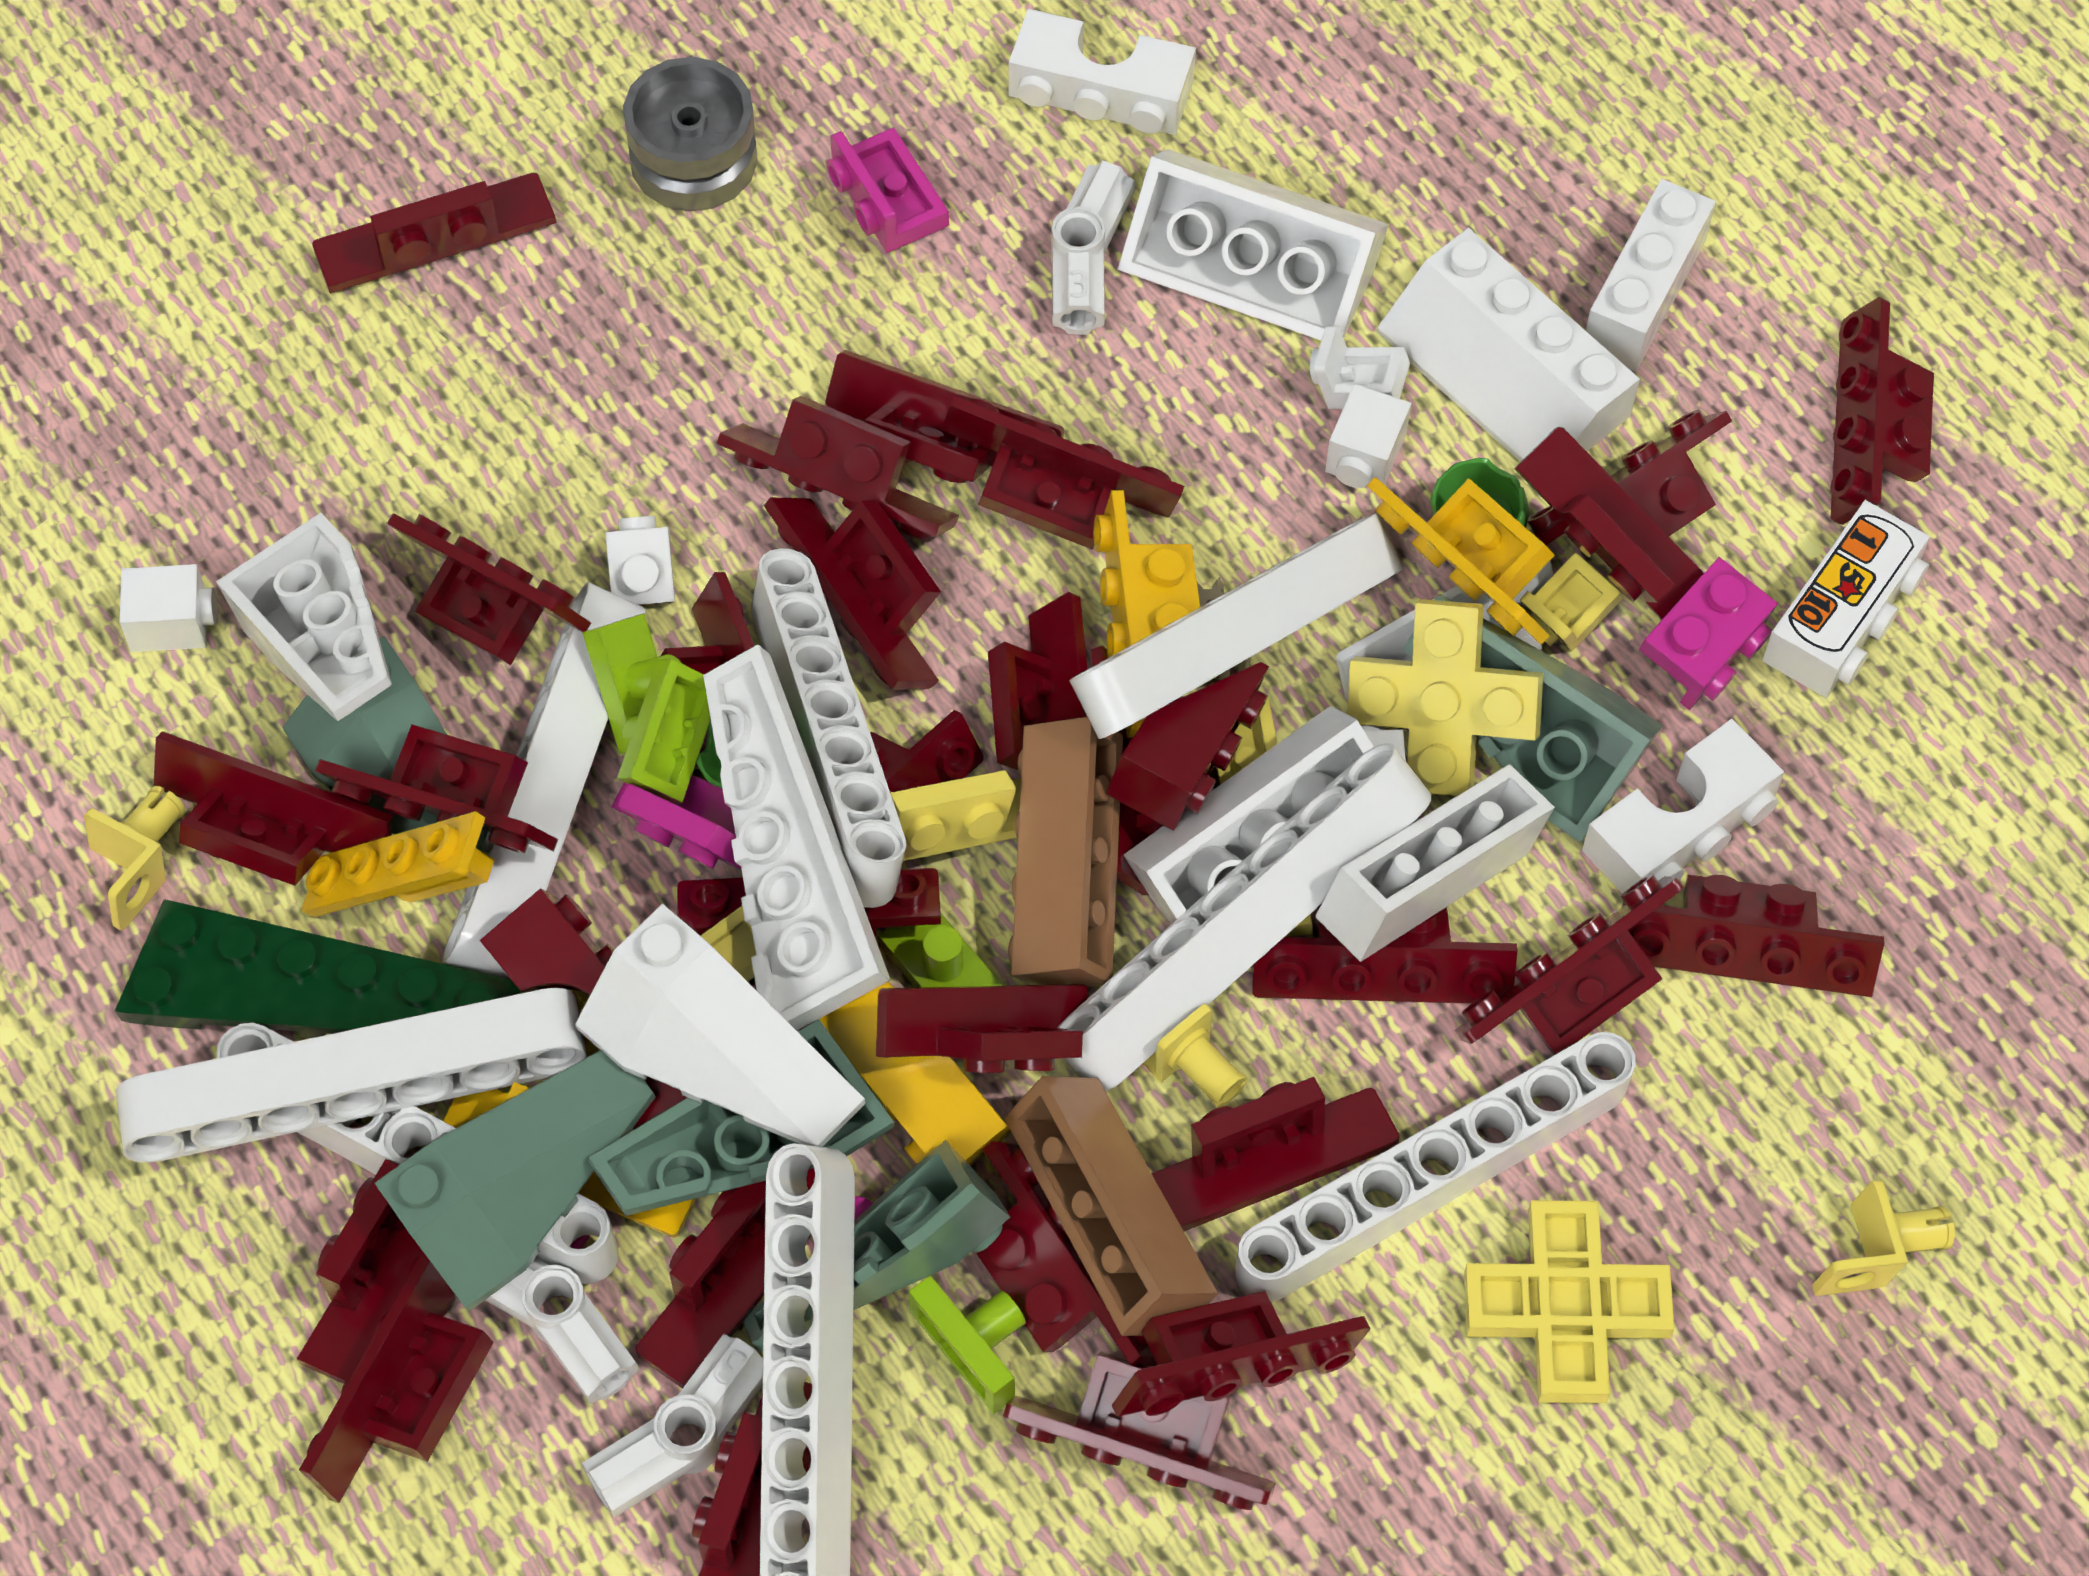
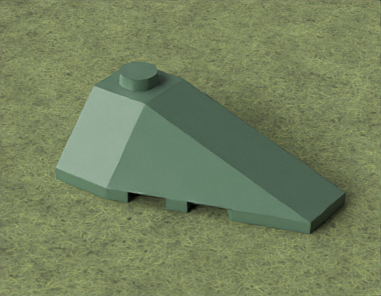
[1404,594,1663,843]
[283,636,488,889]
[588,1019,894,1216]
[375,1050,656,1311]
[743,1139,1010,1352]

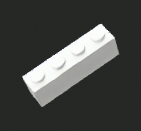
[1315,764,1555,962]

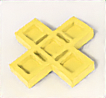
[1347,599,1544,796]
[1464,1200,1674,1403]

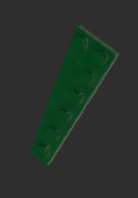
[115,899,524,1038]

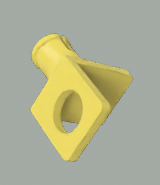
[84,786,185,931]
[1143,1003,1248,1108]
[1812,1180,1955,1296]

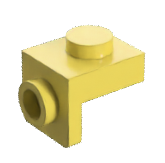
[1519,552,1624,651]

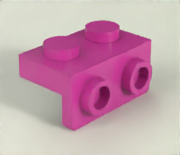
[826,127,949,253]
[1639,557,1778,710]

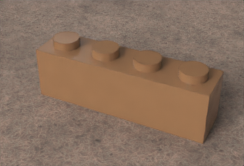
[1008,717,1123,987]
[1004,1076,1218,1336]

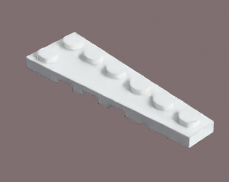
[703,645,891,1031]

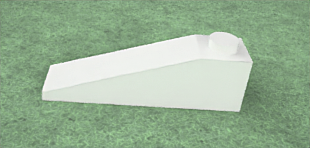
[216,513,392,721]
[575,904,866,1147]

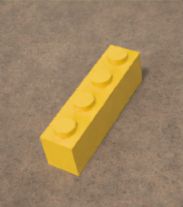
[819,981,1011,1166]

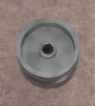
[623,57,758,211]

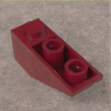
[1106,662,1269,831]

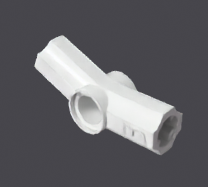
[1051,161,1135,335]
[486,1257,638,1404]
[582,1334,763,1518]

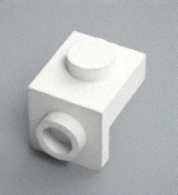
[1310,326,1410,409]
[605,516,675,605]

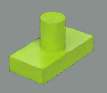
[582,613,681,754]
[617,658,711,803]
[878,913,1003,987]
[909,1275,1026,1415]

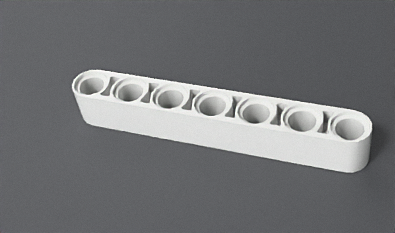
[1069,513,1404,739]
[751,548,906,908]
[442,582,645,980]
[1057,743,1432,1091]
[116,988,587,1163]
[217,1023,618,1284]
[1235,1032,1636,1302]
[760,1143,855,1576]

